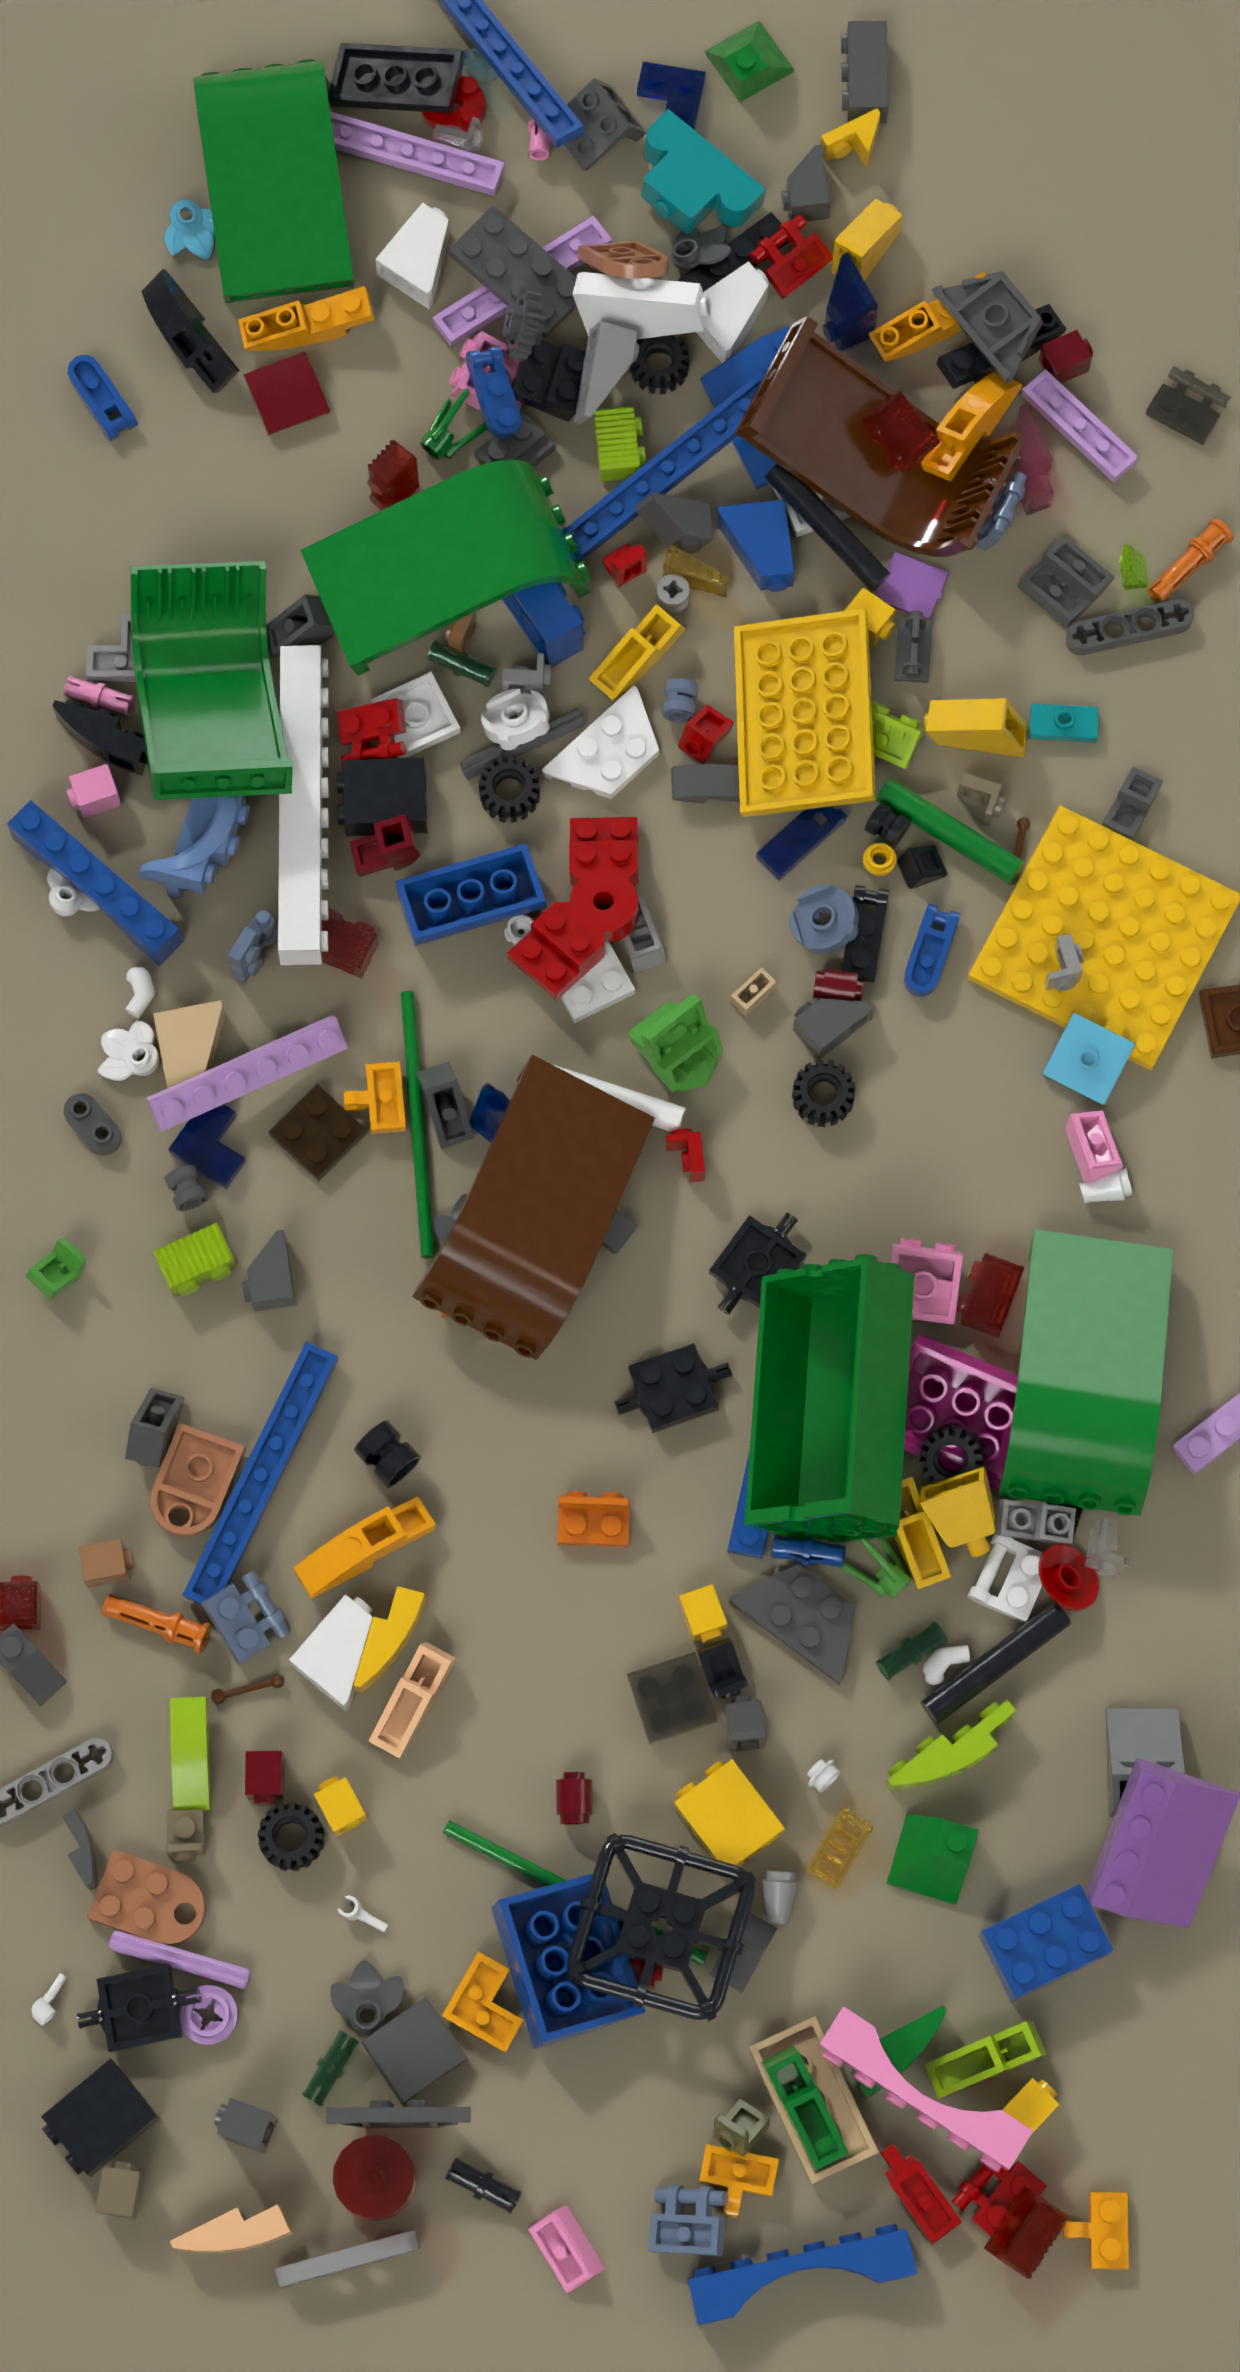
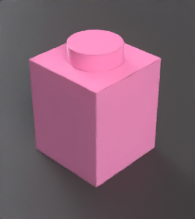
[66,764,122,819]

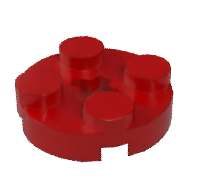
[422,75,486,138]

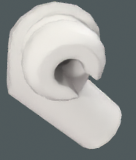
[125,967,155,1019]
[923,1645,970,1685]

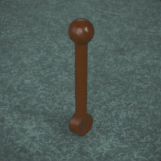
[1010,817,1030,885]
[211,1674,285,1704]

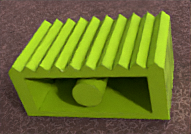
[594,406,646,482]
[153,1223,236,1296]

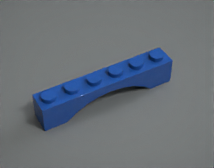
[7,800,183,966]
[688,2224,917,2326]

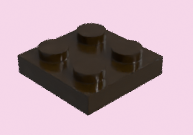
[269,1084,367,1181]

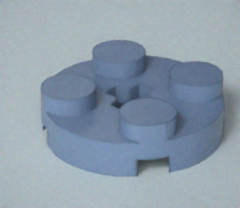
[790,884,859,954]

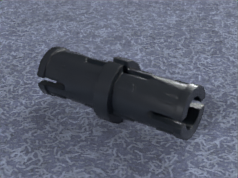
[445,2157,522,2214]

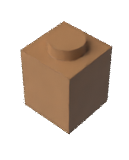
[78,1539,135,1588]

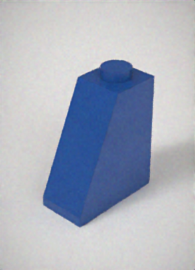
[717,500,794,592]

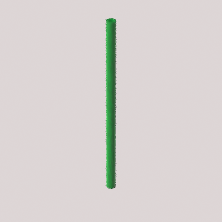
[400,991,435,1259]
[443,1820,708,1966]

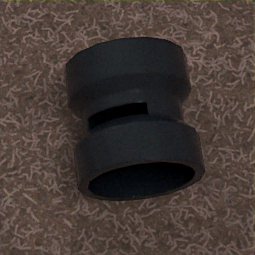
[864,802,911,848]

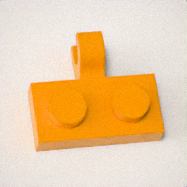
[344,1061,406,1134]
[699,2144,779,2219]
[1063,2192,1129,2270]

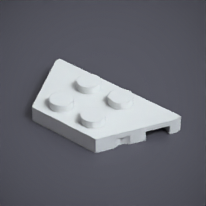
[541,685,659,799]

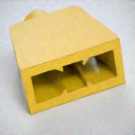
[920,1467,996,1557]

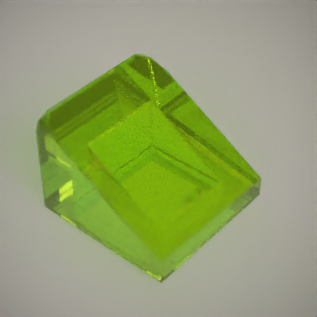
[1119,545,1148,590]

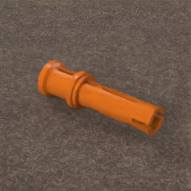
[1147,518,1234,603]
[101,1593,212,1654]

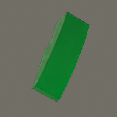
[851,2005,947,2100]
[760,2046,849,2171]

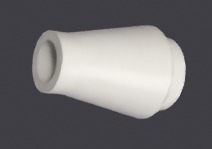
[1079,1168,1133,1204]

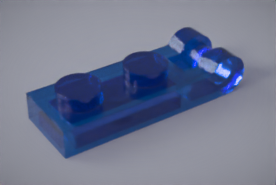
[756,806,848,881]

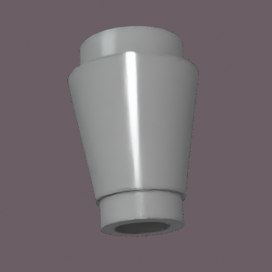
[762,1870,798,1924]

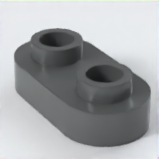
[64,1093,121,1155]

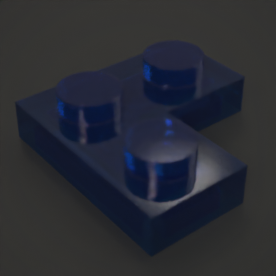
[637,61,706,130]
[168,1104,246,1189]

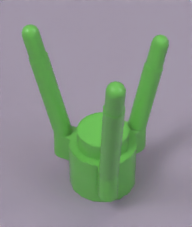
[841,1537,912,1598]

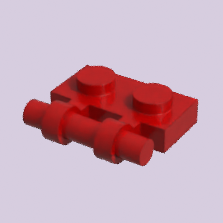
[749,215,833,299]
[337,698,407,766]
[951,2161,1047,2244]

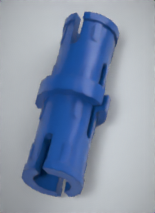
[771,1535,846,1568]

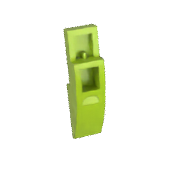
[886,1700,1017,1791]

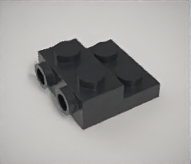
[511,339,586,422]

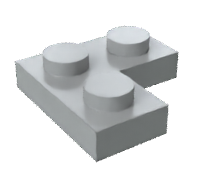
[86,614,135,682]

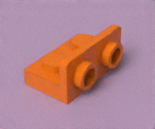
[557,1491,630,1547]

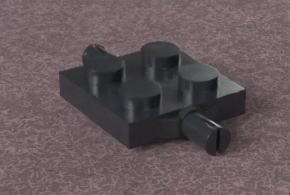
[709,1212,807,1315]
[614,1343,732,1433]
[77,1964,202,2053]

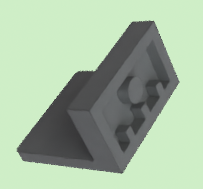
[564,78,646,171]

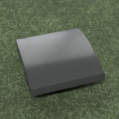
[1017,536,1115,628]
[361,1997,467,2104]

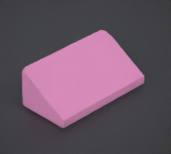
[1065,1110,1123,1183]
[528,2205,605,2294]

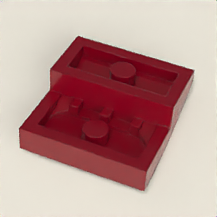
[243,352,330,436]

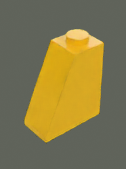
[832,198,903,289]
[924,698,1029,757]

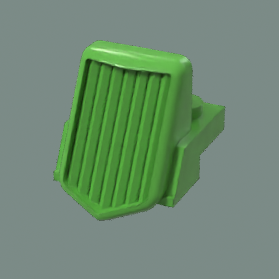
[628,993,724,1092]

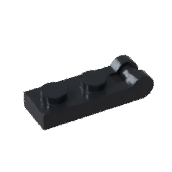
[841,885,889,983]

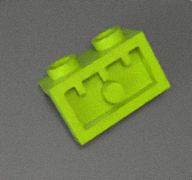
[872,701,926,769]

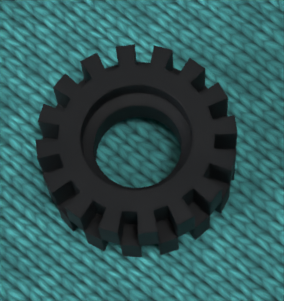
[630,335,689,394]
[479,756,540,823]
[792,1059,855,1127]
[919,1423,986,1484]
[257,1802,325,1871]

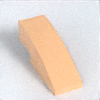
[369,1641,457,1758]
[170,2204,293,2253]

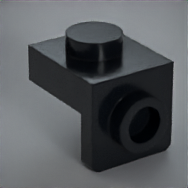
[696,1637,748,1699]

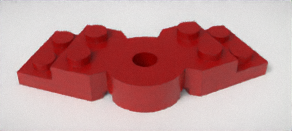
[507,817,639,1001]

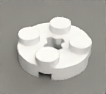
[481,689,550,750]

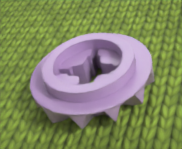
[180,1985,238,2045]

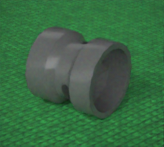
[164,1165,209,1211]

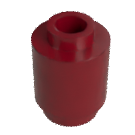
[813,969,864,1001]
[556,1772,593,1825]

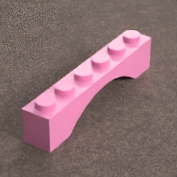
[819,2006,1033,2172]

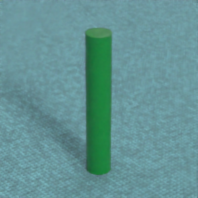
[876,778,1025,884]

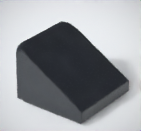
[897,845,948,889]

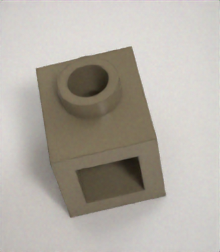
[95,2161,144,2219]

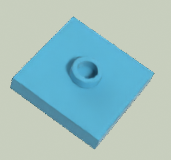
[1042,1013,1136,1105]

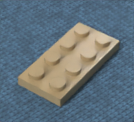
[748,2016,879,2185]

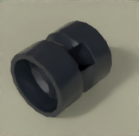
[354,1420,421,1488]

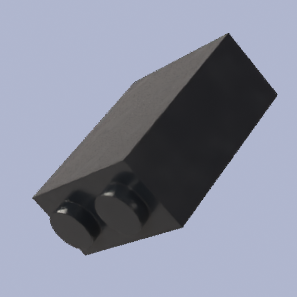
[337,757,428,836]
[41,2058,161,2177]

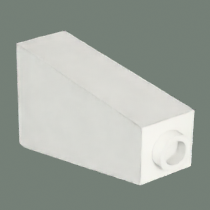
[572,272,711,340]

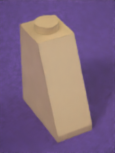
[153,1000,225,1088]

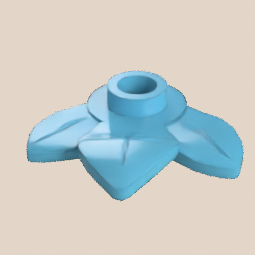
[164,199,215,260]

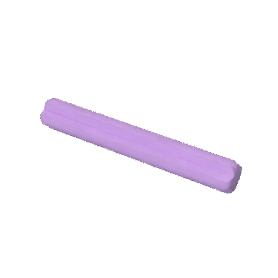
[109,1930,250,1989]

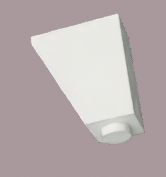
[375,202,450,309]
[696,261,769,363]
[289,1594,373,1711]

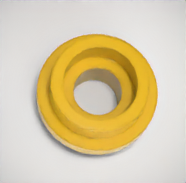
[863,843,897,876]

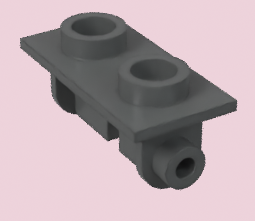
[895,610,932,683]

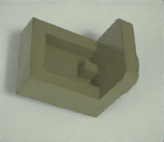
[714,2099,770,2157]

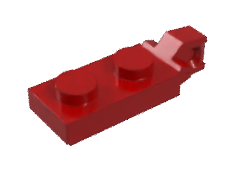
[880,2144,963,2245]

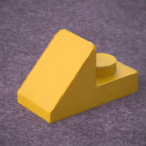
[820,108,880,167]

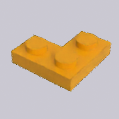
[442,1951,524,2054]

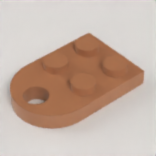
[578,241,668,279]
[150,1423,246,1537]
[87,1849,206,1946]

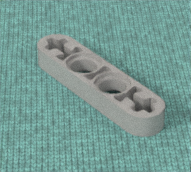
[0,1738,114,1826]
[275,2231,420,2288]

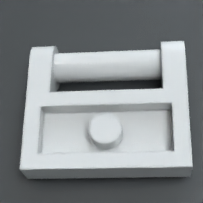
[967,1532,1043,1623]

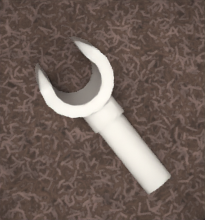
[338,1895,388,1933]
[31,1973,67,2026]

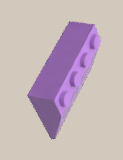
[1086,1758,1240,1927]

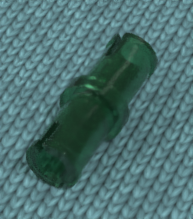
[426,640,496,687]
[876,1622,947,1680]
[301,2030,360,2107]

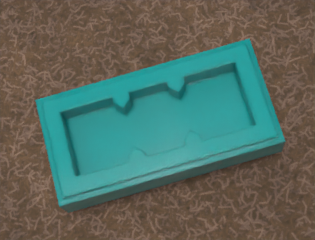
[1029,704,1098,742]

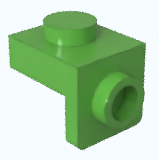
[26,1237,86,1300]

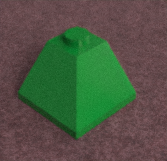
[705,21,794,102]
[886,1814,979,1905]

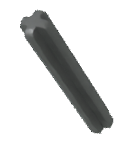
[460,708,585,779]

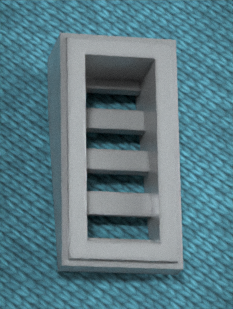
[622,896,666,973]

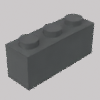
[841,21,888,124]

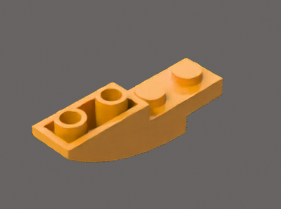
[868,272,986,362]
[238,286,375,351]
[921,372,1022,482]
[293,1496,436,1599]

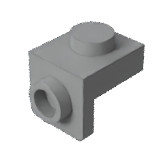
[1044,933,1084,992]

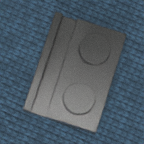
[474,412,556,467]

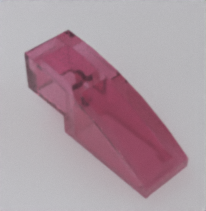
[1014,404,1054,516]

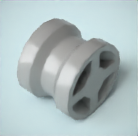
[656,574,690,615]

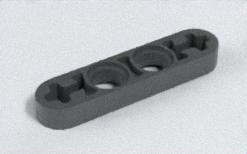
[1066,599,1194,655]

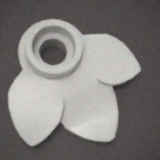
[47,868,100,917]
[97,1020,159,1081]

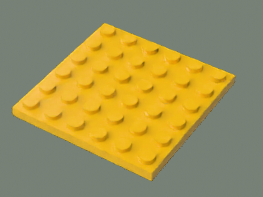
[967,805,1240,1071]

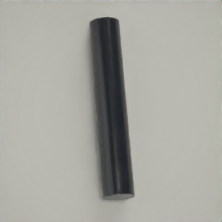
[765,464,891,592]
[920,1601,1071,1725]

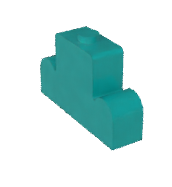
[641,109,766,234]

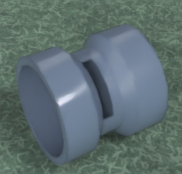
[662,678,699,723]

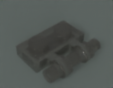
[1146,366,1231,445]

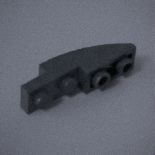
[141,269,240,393]
[936,304,1066,389]
[53,700,148,776]

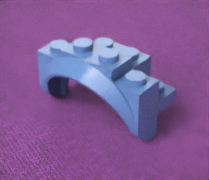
[138,796,250,899]

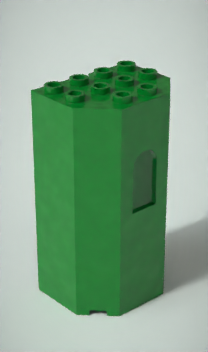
[744,1254,915,1543]

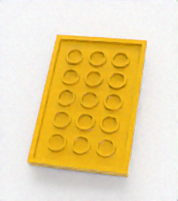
[734,608,876,817]

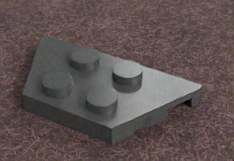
[932,271,1043,384]
[729,1564,856,1685]
[326,2100,471,2128]

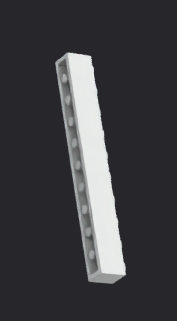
[278,645,329,965]

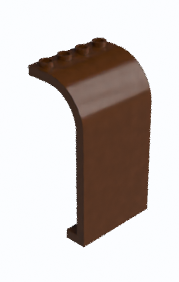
[735,316,1026,557]
[412,1054,655,1360]

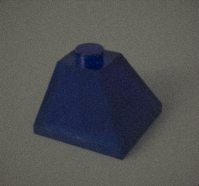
[822,252,878,351]

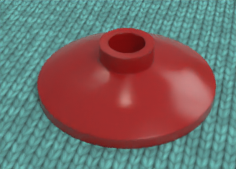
[1038,1544,1099,1611]

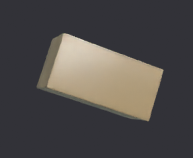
[731,967,777,1017]

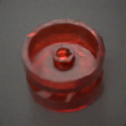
[333,2135,417,2221]

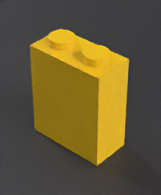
[674,1759,785,1867]

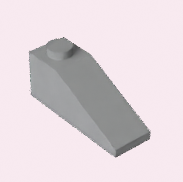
[574,321,639,425]

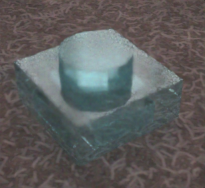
[463,48,499,81]

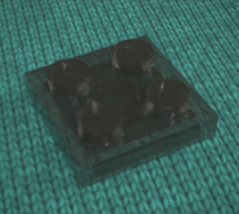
[627,1652,718,1744]

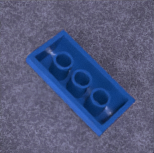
[395,843,547,946]

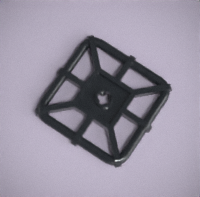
[565,1833,757,2022]

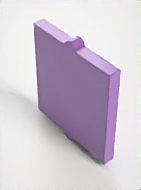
[876,552,949,620]

